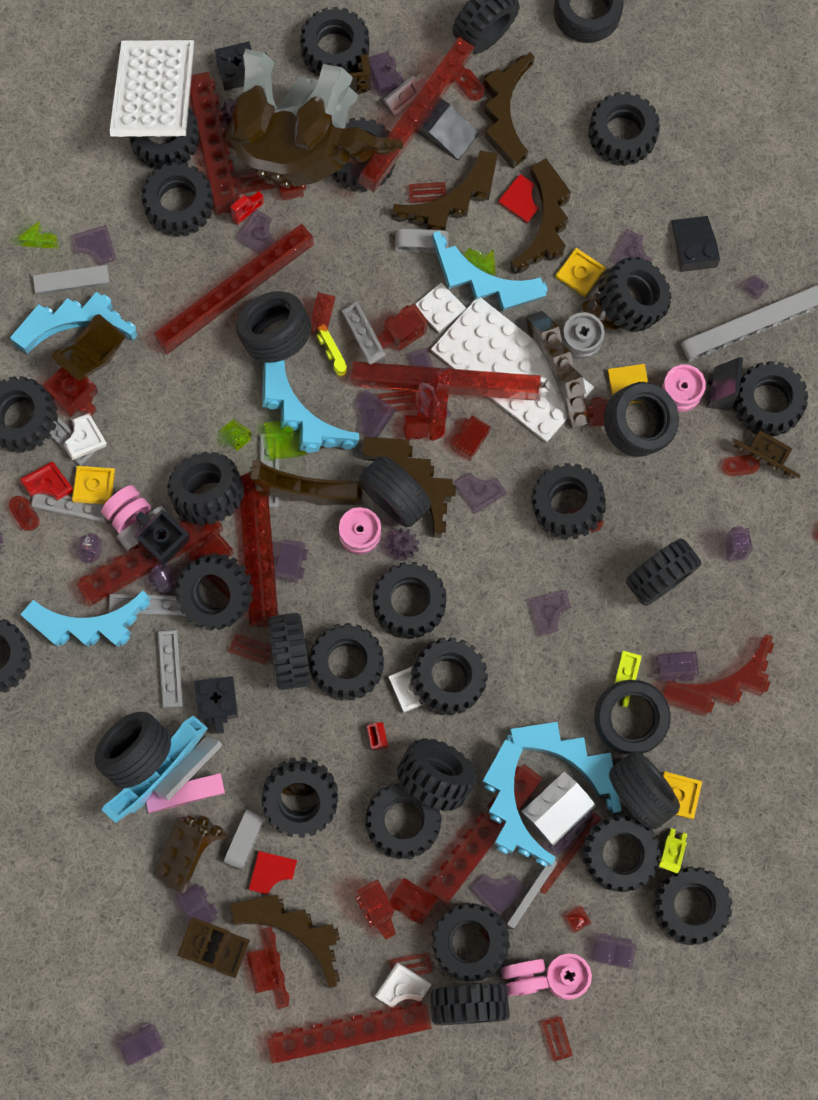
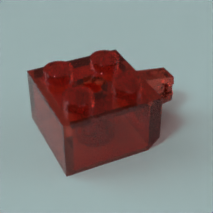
[377,303,428,351]
[42,367,99,418]
[355,879,396,940]

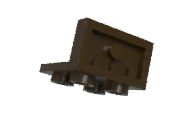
[349,54,371,93]

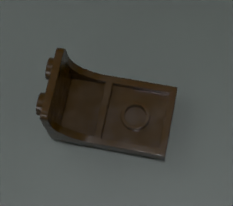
[51,314,125,381]
[153,815,228,894]

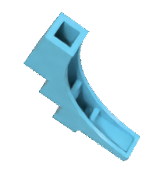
[10,292,137,354]
[262,360,359,453]
[20,590,151,647]
[102,716,208,823]
[482,740,556,867]

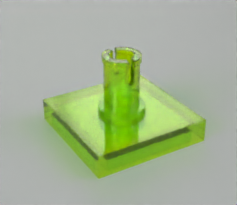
[263,421,308,461]

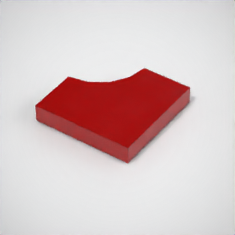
[498,174,539,224]
[230,191,264,225]
[20,461,73,501]
[249,851,297,895]

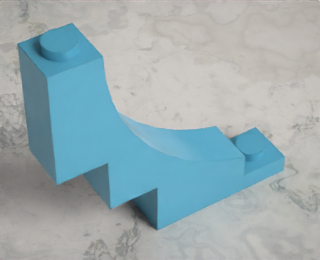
[431,231,548,311]
[507,722,621,815]

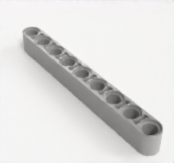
[681,285,818,362]

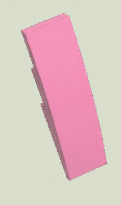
[146,773,225,813]

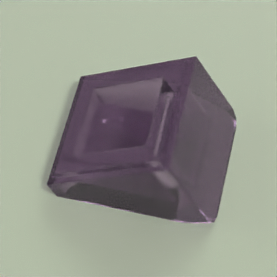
[743,275,769,300]

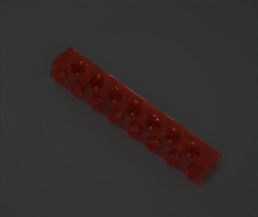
[190,72,240,215]
[240,472,278,627]
[76,520,223,607]
[427,764,543,906]
[267,1001,432,1064]

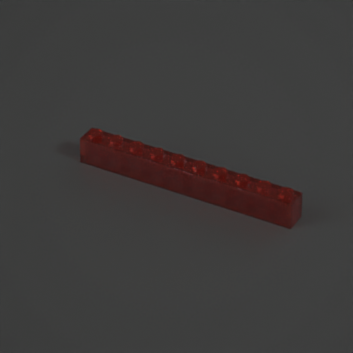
[358,37,474,193]
[154,223,314,355]
[351,361,542,401]

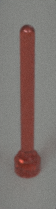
[540,812,602,894]

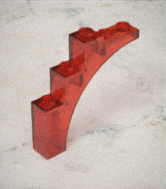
[663,634,774,717]

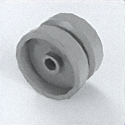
[561,312,605,360]

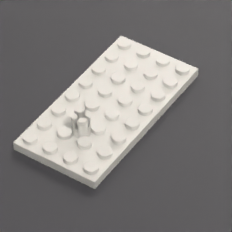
[110,40,194,137]
[431,298,594,443]

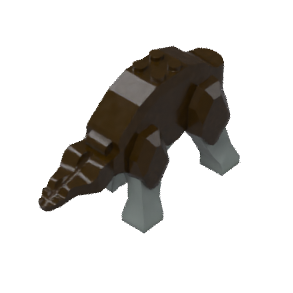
[223,49,403,188]

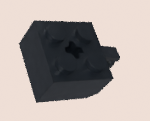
[214,41,267,91]
[134,509,190,566]
[194,676,238,734]

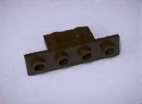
[731,430,801,479]

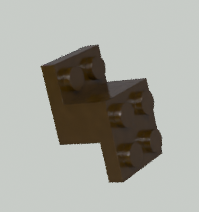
[177,917,250,979]

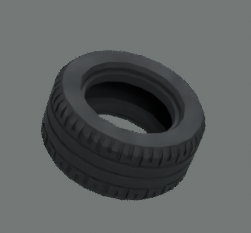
[554,0,624,43]
[236,291,312,363]
[603,382,679,457]
[359,456,431,527]
[594,680,671,754]
[95,712,171,788]
[609,752,680,829]

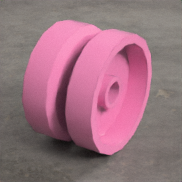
[662,364,706,412]
[101,485,151,533]
[339,507,381,555]
[545,953,592,1000]
[500,959,549,996]

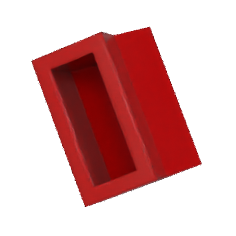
[367,722,388,751]

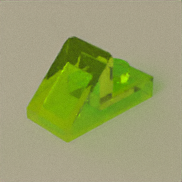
[19,221,59,249]
[464,247,496,277]
[219,418,253,451]

